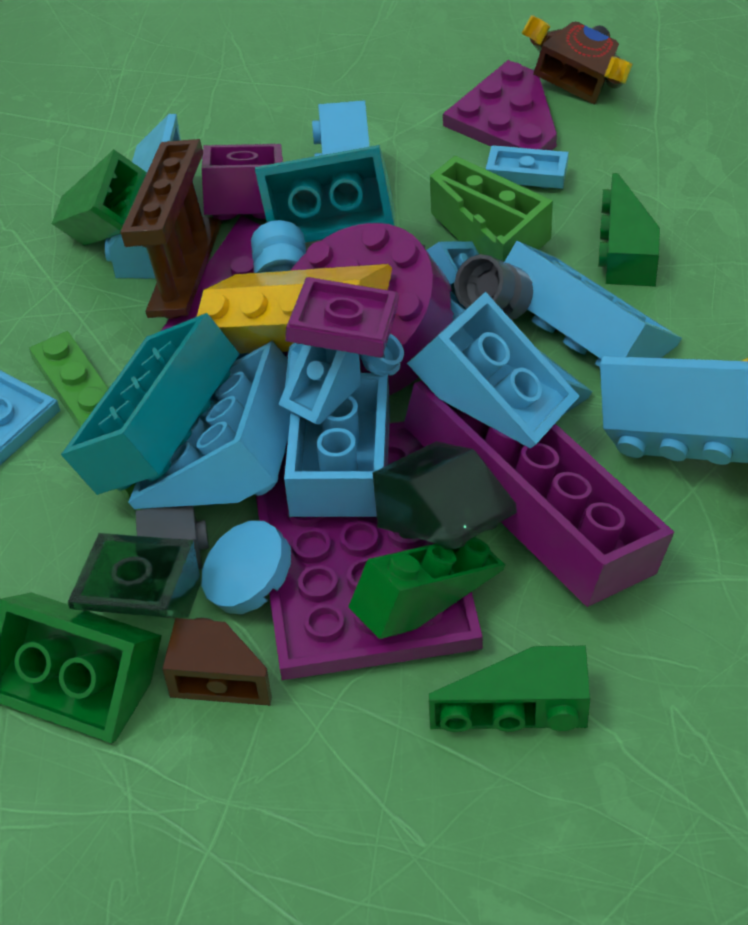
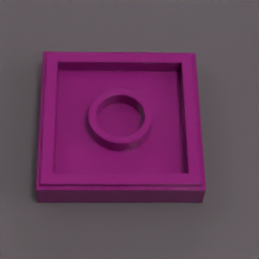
[285,277,399,358]

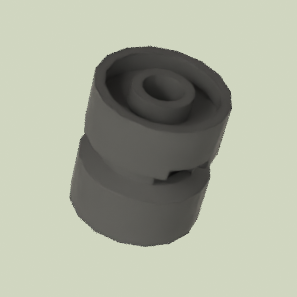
[454,254,533,320]

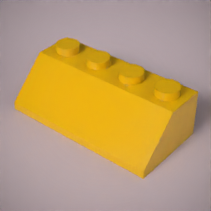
[197,264,392,354]

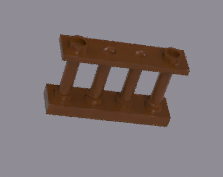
[120,139,222,319]

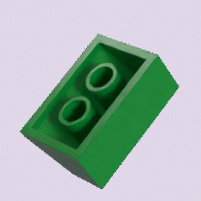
[0,592,162,743]

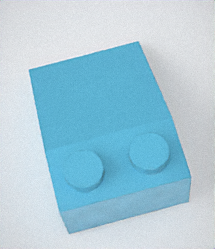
[407,292,579,449]

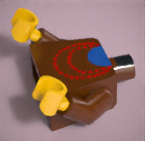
[521,15,633,105]

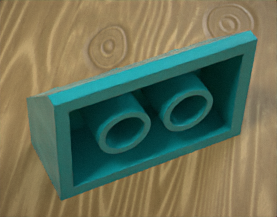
[255,145,395,243]

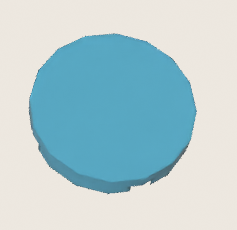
[201,521,291,614]

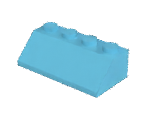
[105,114,181,279]
[504,241,682,367]
[600,356,748,465]

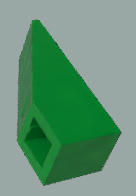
[598,173,660,287]
[348,535,506,639]
[429,645,590,732]

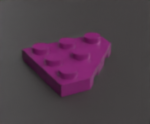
[443,60,557,150]

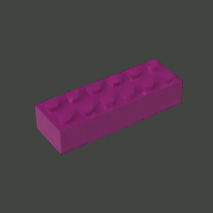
[403,381,675,607]

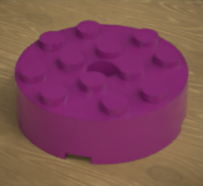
[283,223,454,396]

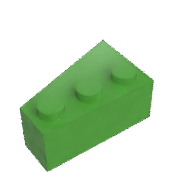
[430,155,553,262]

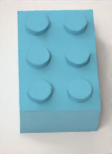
[284,373,390,517]

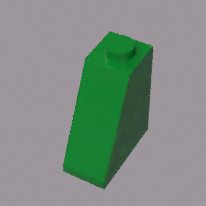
[52,149,147,246]

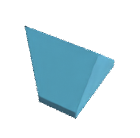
[278,343,361,425]

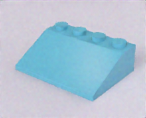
[128,340,291,509]

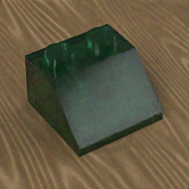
[68,533,201,618]

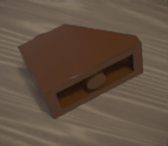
[163,618,272,706]

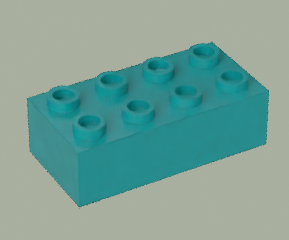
[61,313,240,495]

